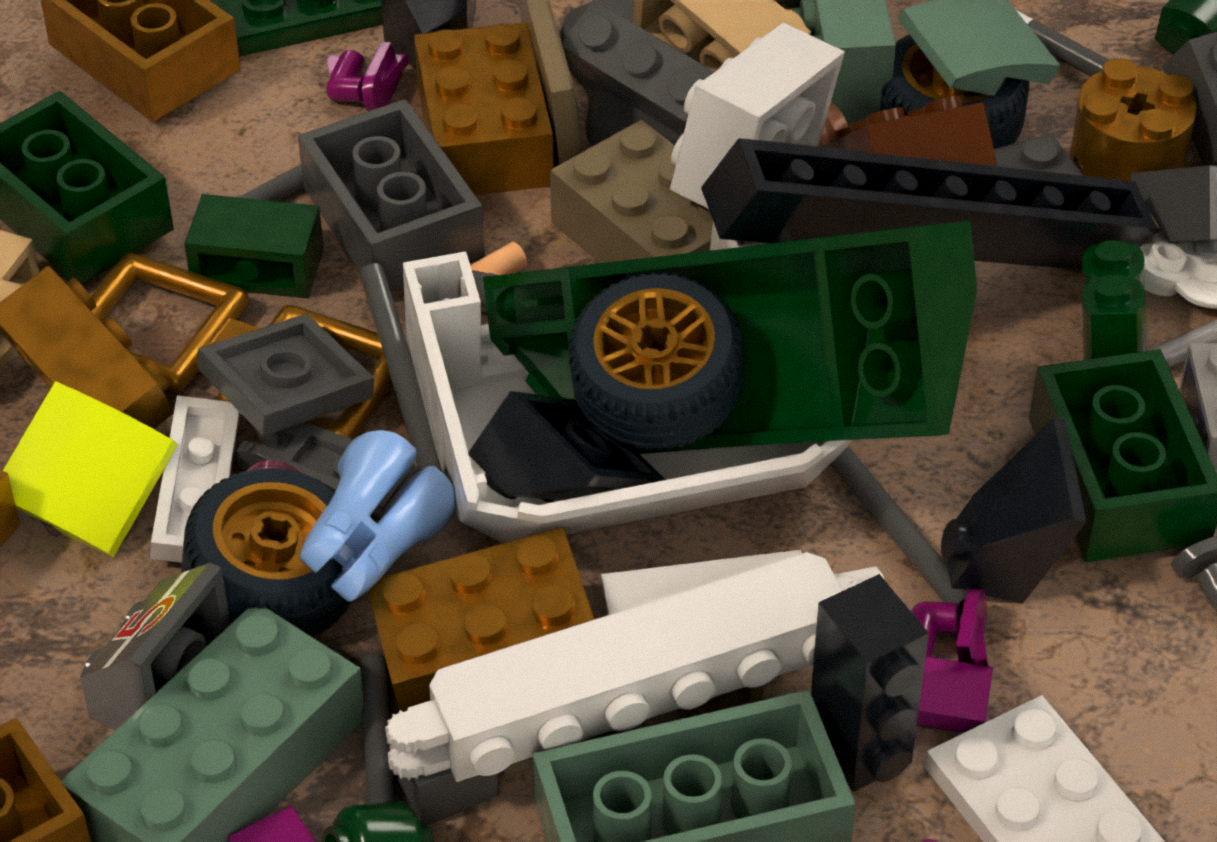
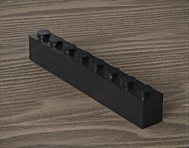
[701,138,1157,270]

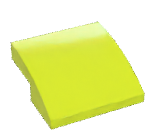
[3,381,178,558]

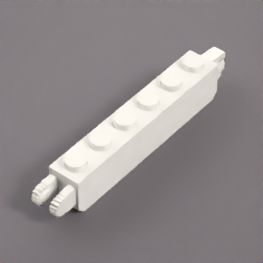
[385,552,885,782]

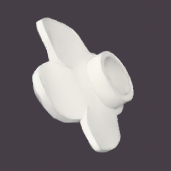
[1140,230,1217,309]

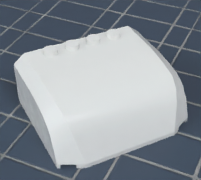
[403,222,853,544]

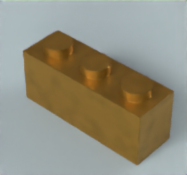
[0,265,174,429]

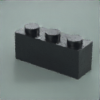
[811,574,929,792]

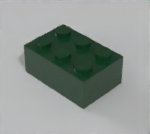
[0,91,174,284]
[1029,349,1217,562]

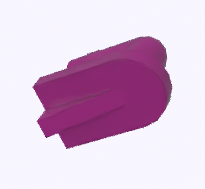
[326,42,410,111]
[911,589,988,666]

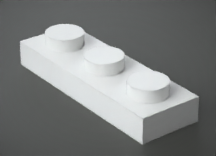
[150,396,240,563]

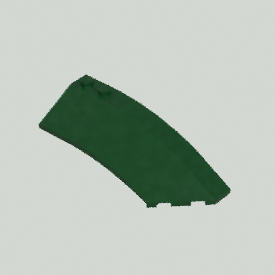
[483,221,977,454]

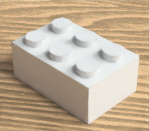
[670,22,845,209]

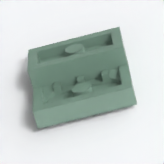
[898,0,1060,96]

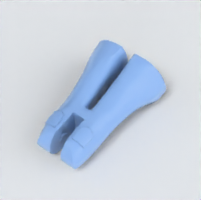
[299,430,456,602]

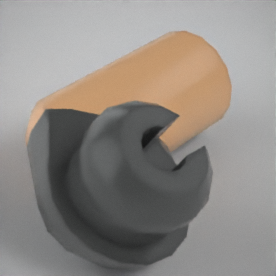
[470,241,527,312]

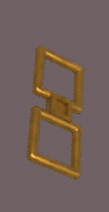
[91,253,411,440]

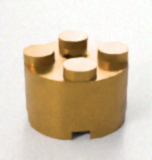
[1070,58,1196,181]

